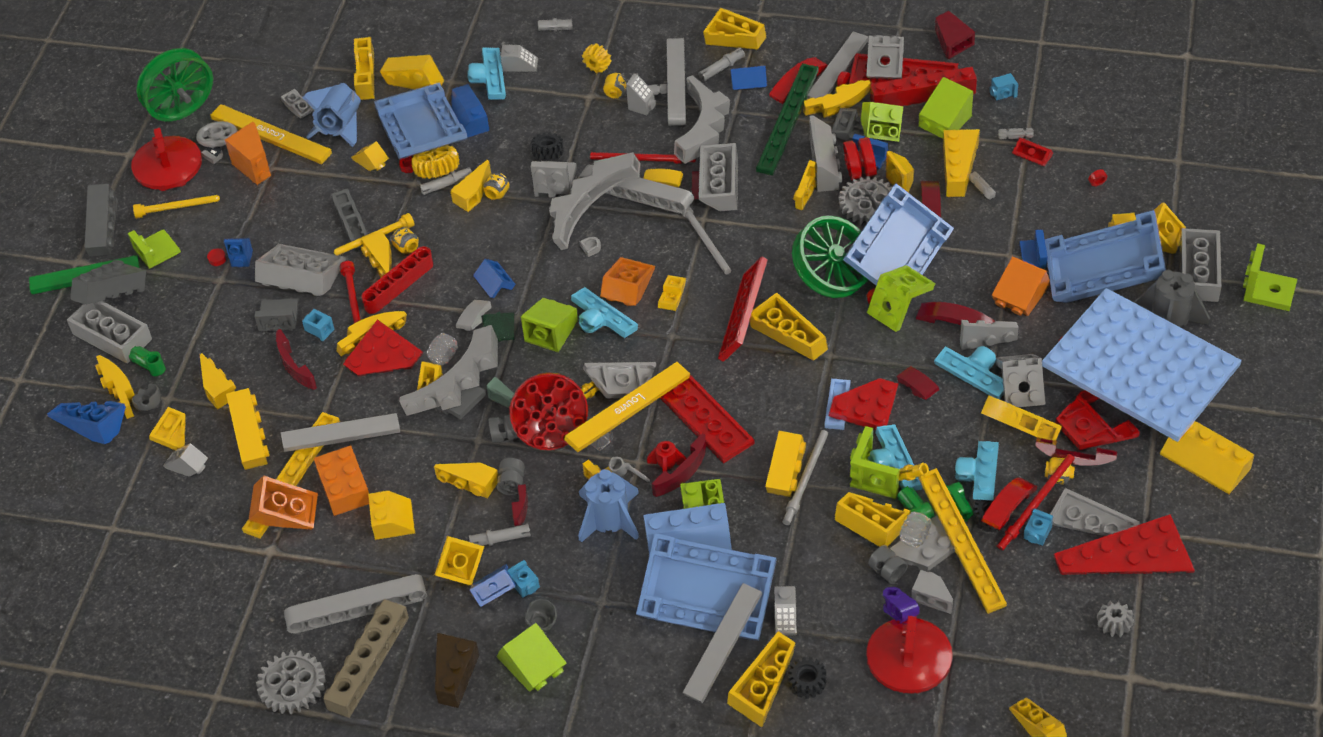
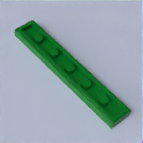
[29,255,140,294]

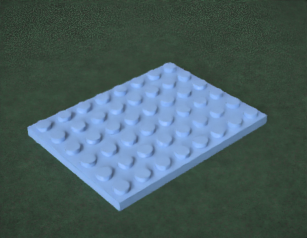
[1042,288,1241,442]

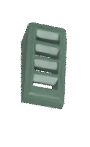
[486,377,514,408]

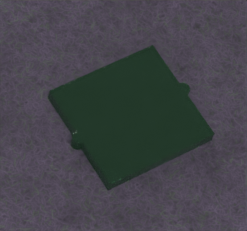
[483,312,514,342]

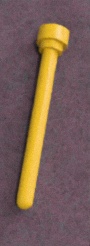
[133,195,220,219]
[334,213,414,255]

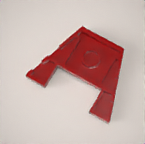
[1055,390,1140,450]

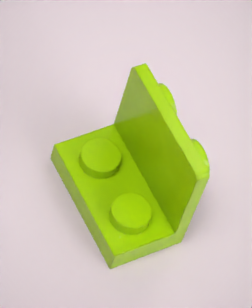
[128,229,181,269]

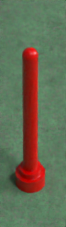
[340,261,361,324]

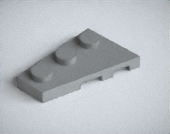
[960,320,1019,350]

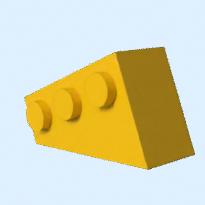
[703,8,766,49]
[380,55,444,90]
[765,431,806,497]
[835,492,910,547]

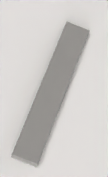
[806,32,868,100]
[281,413,400,452]
[683,583,762,704]

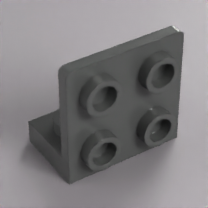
[255,299,299,331]

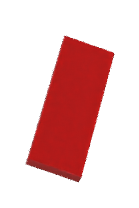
[718,257,767,362]
[660,375,755,464]

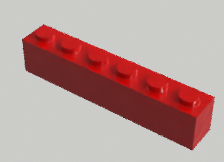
[870,67,977,106]

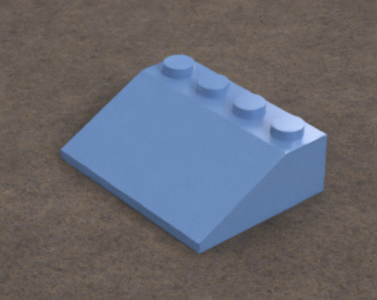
[644,503,732,556]

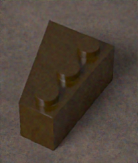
[435,633,479,708]

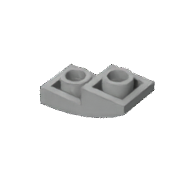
[281,89,315,119]
[456,300,491,331]

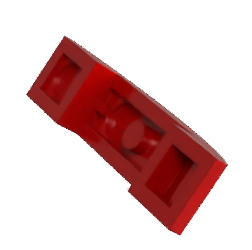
[769,57,828,104]
[982,477,1038,530]

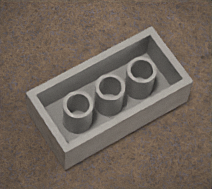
[1179,228,1221,302]
[67,301,152,364]

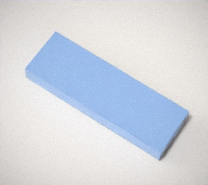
[825,378,851,430]

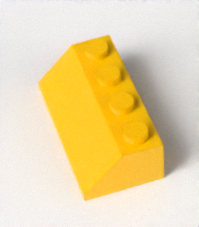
[1160,421,1254,494]

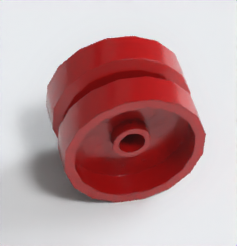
[843,137,877,181]

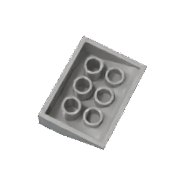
[255,244,346,296]

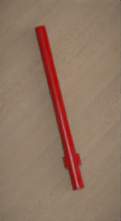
[590,152,696,164]
[997,454,1075,551]

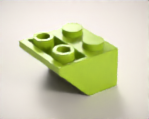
[861,102,903,142]
[680,479,724,509]

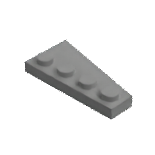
[1050,488,1140,536]

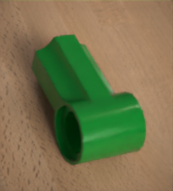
[129,346,166,376]
[946,482,973,522]
[897,486,935,526]

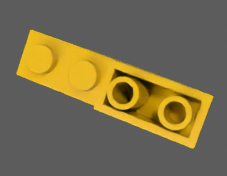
[803,80,870,118]
[337,311,407,356]
[95,355,135,419]
[981,395,1062,440]

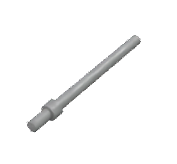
[682,206,731,275]
[782,430,828,525]

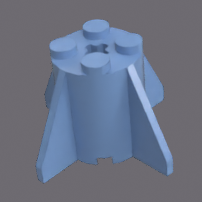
[302,83,361,147]
[578,469,639,542]

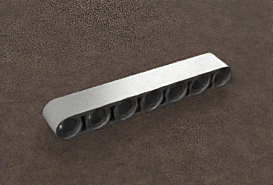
[667,38,686,126]
[577,165,694,214]
[284,574,427,634]

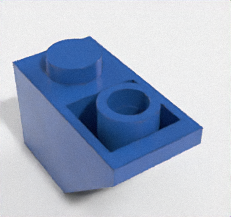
[224,238,253,267]

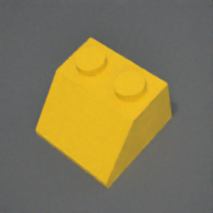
[368,491,415,540]

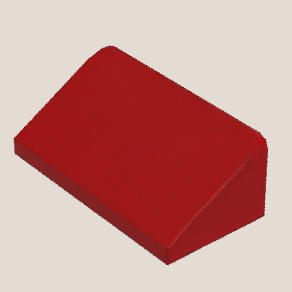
[1012,137,1053,166]

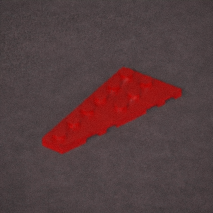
[849,53,959,84]
[1054,514,1195,575]

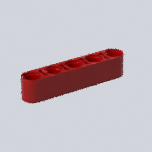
[362,246,433,314]

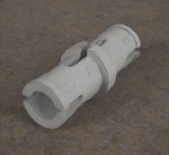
[538,18,572,32]

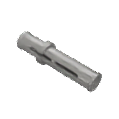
[698,47,745,82]
[420,167,472,195]
[468,524,531,546]

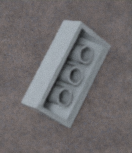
[810,115,842,192]
[699,143,738,211]

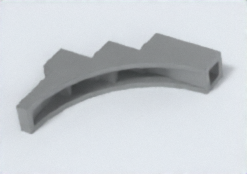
[674,75,730,164]
[549,152,641,250]
[400,325,498,416]

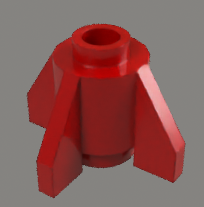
[647,441,687,473]

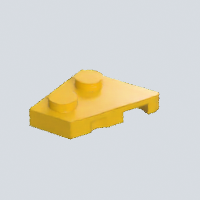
[793,160,816,210]
[149,407,186,450]

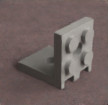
[867,35,904,79]
[531,161,577,198]
[995,354,1045,407]

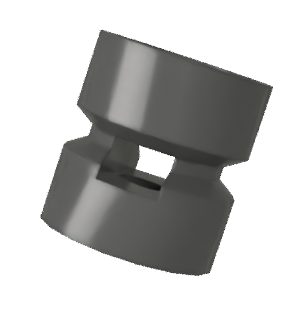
[488,415,520,443]
[497,458,525,495]
[868,545,908,584]

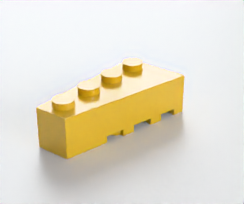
[943,129,980,197]
[749,293,828,360]
[226,388,270,470]
[727,631,795,727]

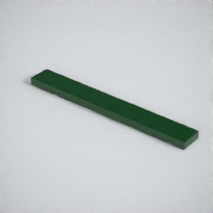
[756,63,819,176]

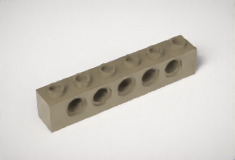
[324,599,409,718]

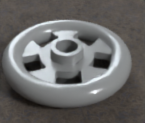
[196,121,238,147]

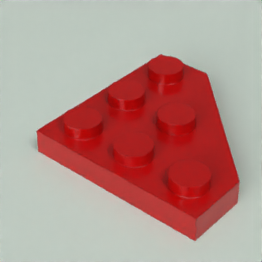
[343,319,423,376]
[828,378,898,430]

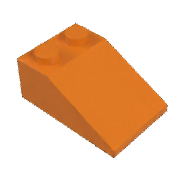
[600,257,655,306]
[249,476,318,530]

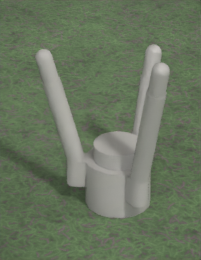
[609,457,650,482]

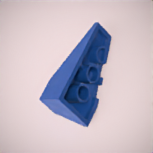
[452,84,489,137]
[47,401,126,444]

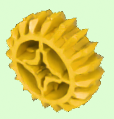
[412,145,459,179]

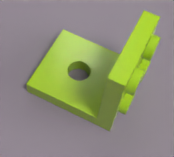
[1243,244,1297,311]
[867,265,935,332]
[850,426,899,499]

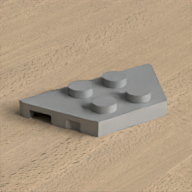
[583,362,656,398]
[890,515,955,571]

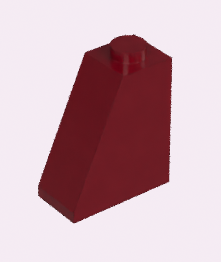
[935,11,975,59]

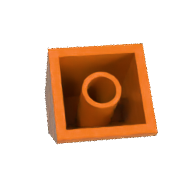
[225,122,271,185]
[992,256,1050,316]

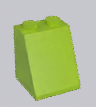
[919,77,973,138]
[521,298,578,352]
[497,623,566,692]

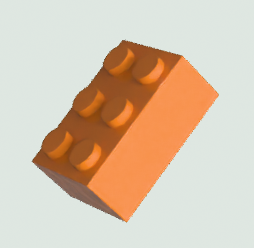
[314,446,369,516]

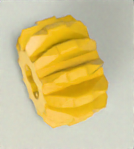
[582,43,611,73]

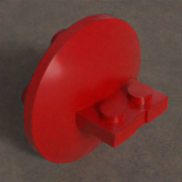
[131,128,202,191]
[509,373,588,450]
[867,616,952,693]

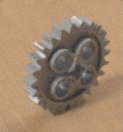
[839,176,893,224]
[256,650,326,714]

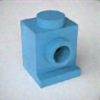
[989,73,1018,100]
[302,309,334,341]
[1024,509,1053,546]
[508,560,540,598]

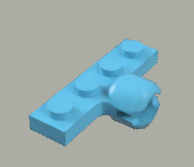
[468,48,506,99]
[571,287,638,338]
[934,346,1004,400]
[868,424,922,491]
[955,441,999,500]

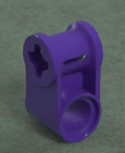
[883,587,920,623]

